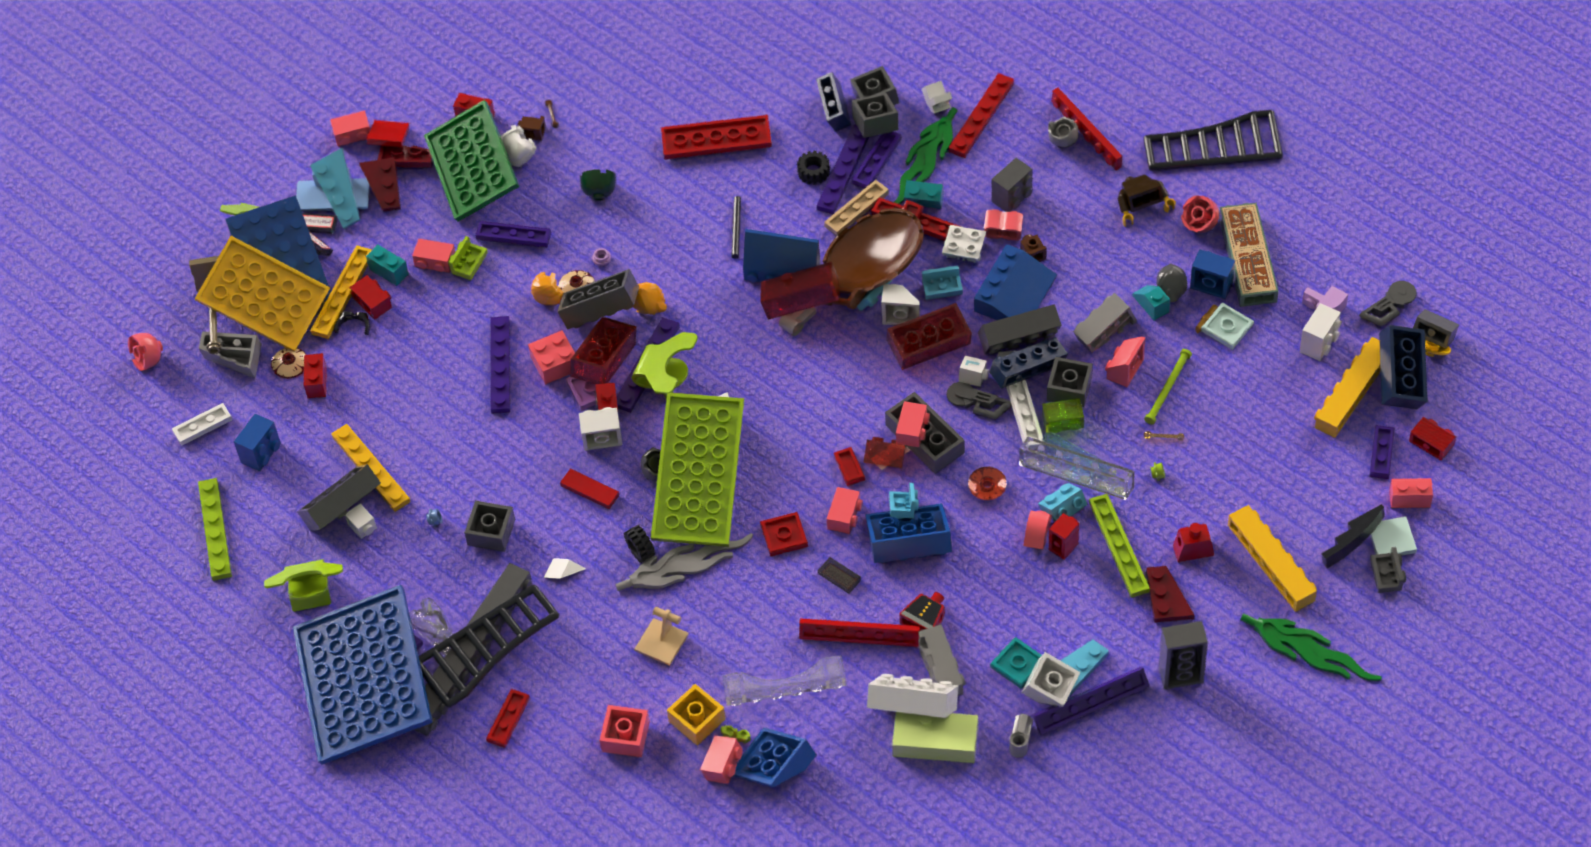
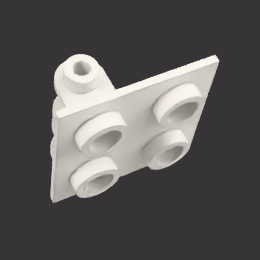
[942,225,986,263]

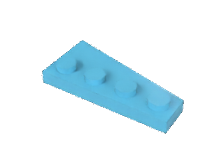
[310,148,361,229]
[1061,640,1109,699]

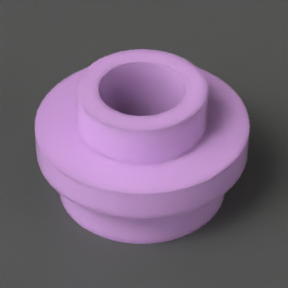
[592,248,611,266]

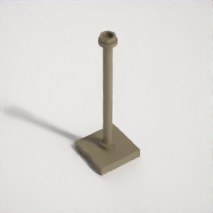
[189,256,221,355]

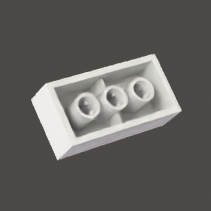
[867,674,958,718]

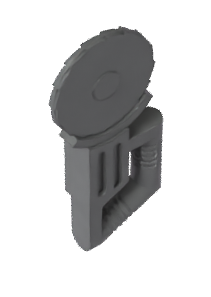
[1359,281,1417,327]
[946,382,1011,420]

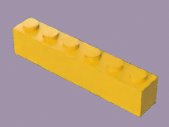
[1314,337,1381,438]
[1228,505,1317,612]

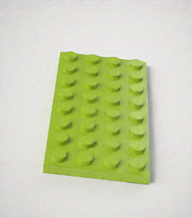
[651,392,744,547]

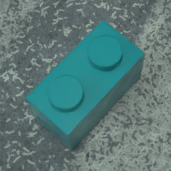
[904,180,944,209]
[366,244,409,286]

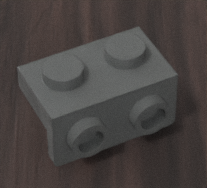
[1370,547,1406,593]

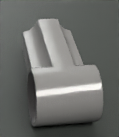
[779,301,816,336]
[1009,714,1033,758]

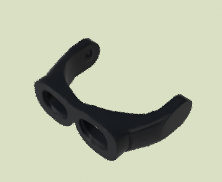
[335,311,370,335]

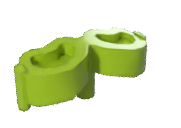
[721,725,751,743]

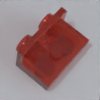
[864,437,907,468]

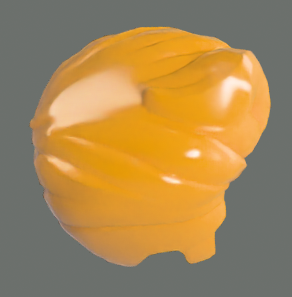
[531,272,563,306]
[633,282,667,315]

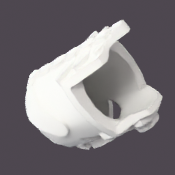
[501,125,536,167]

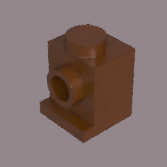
[517,116,546,141]
[1020,234,1047,262]

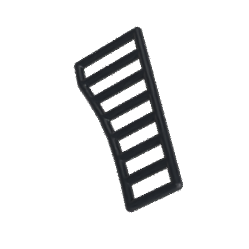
[1143,110,1283,170]
[419,585,559,708]

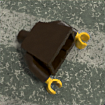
[1117,175,1176,227]

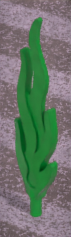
[894,107,958,205]
[1240,613,1382,681]

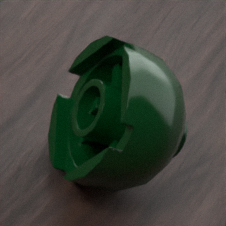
[580,169,616,201]

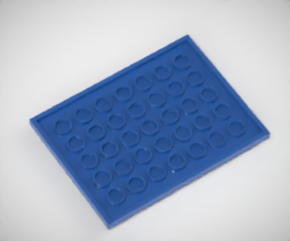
[293,585,432,765]

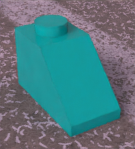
[1132,285,1170,321]

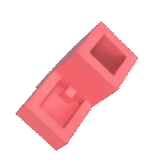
[1023,510,1052,550]

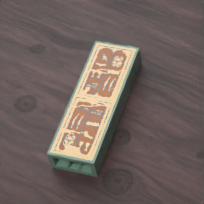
[1219,203,1278,307]

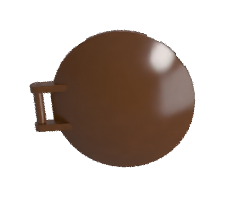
[822,208,923,309]

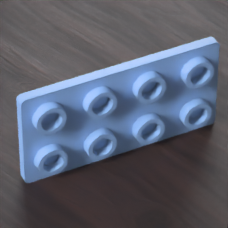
[296,168,370,212]

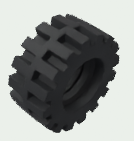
[797,150,830,185]
[624,525,655,563]

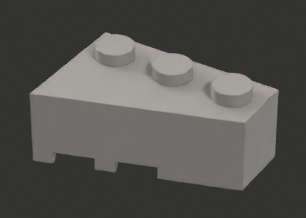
[1073,293,1137,352]
[199,332,262,378]
[919,624,966,695]

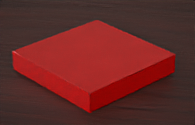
[366,120,410,147]
[760,512,808,557]

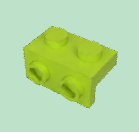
[449,236,488,280]

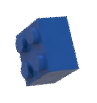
[1190,249,1235,300]
[234,414,281,471]

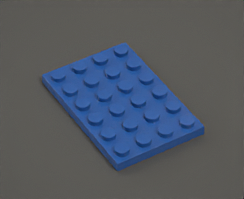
[225,195,331,303]

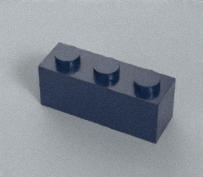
[816,72,851,132]

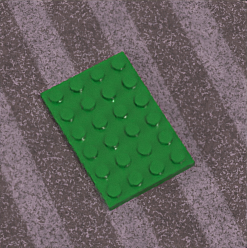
[424,100,519,222]

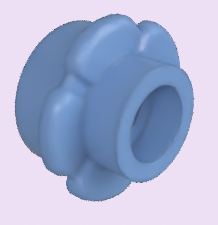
[426,509,442,527]

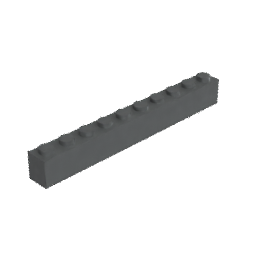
[414,563,532,736]

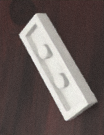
[172,403,232,446]

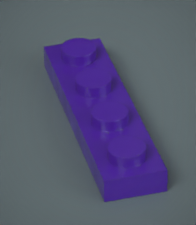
[852,131,902,189]
[475,221,551,248]

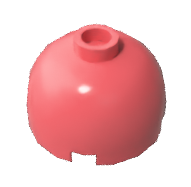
[1181,195,1219,233]
[128,333,163,371]

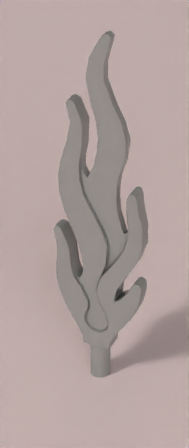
[615,533,753,591]

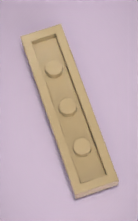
[824,180,889,236]

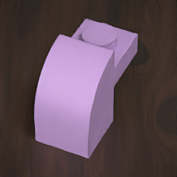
[1302,286,1348,312]

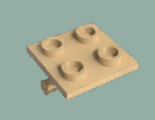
[634,606,689,666]

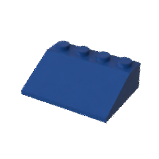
[743,229,821,291]
[974,244,1057,320]
[865,503,952,563]

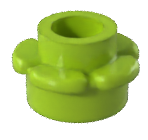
[1151,462,1165,481]

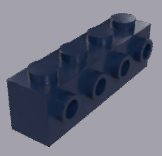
[989,337,1068,389]

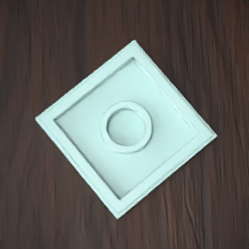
[1201,302,1254,350]
[1370,517,1417,556]

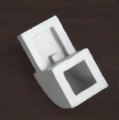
[922,81,952,114]

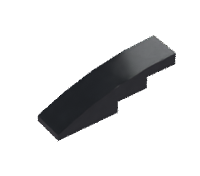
[1322,504,1385,568]

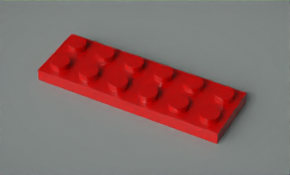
[661,115,772,160]

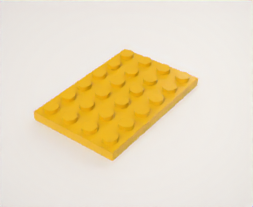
[195,236,330,351]

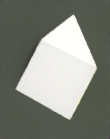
[544,558,586,579]

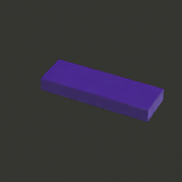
[1369,425,1395,479]

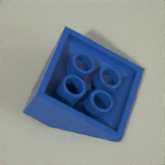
[733,727,817,788]

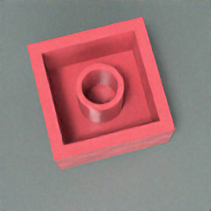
[528,330,580,385]
[599,705,650,757]

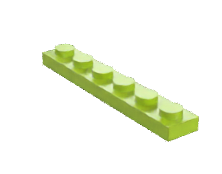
[198,478,232,581]
[1089,494,1150,598]

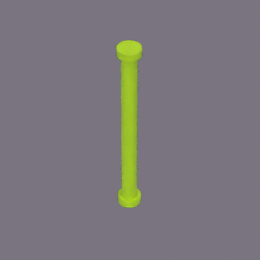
[1144,349,1192,425]

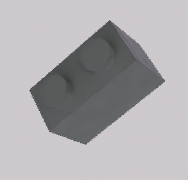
[1413,309,1460,348]

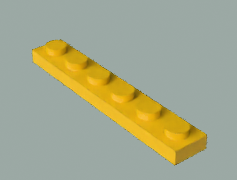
[310,245,372,339]
[331,424,411,512]

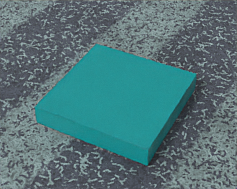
[990,637,1042,689]

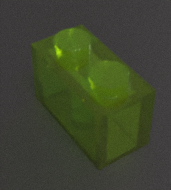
[1042,398,1084,433]

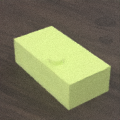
[892,712,978,763]

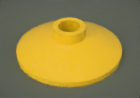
[1425,339,1451,357]

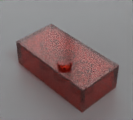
[761,261,839,320]
[886,303,972,370]
[570,317,637,385]

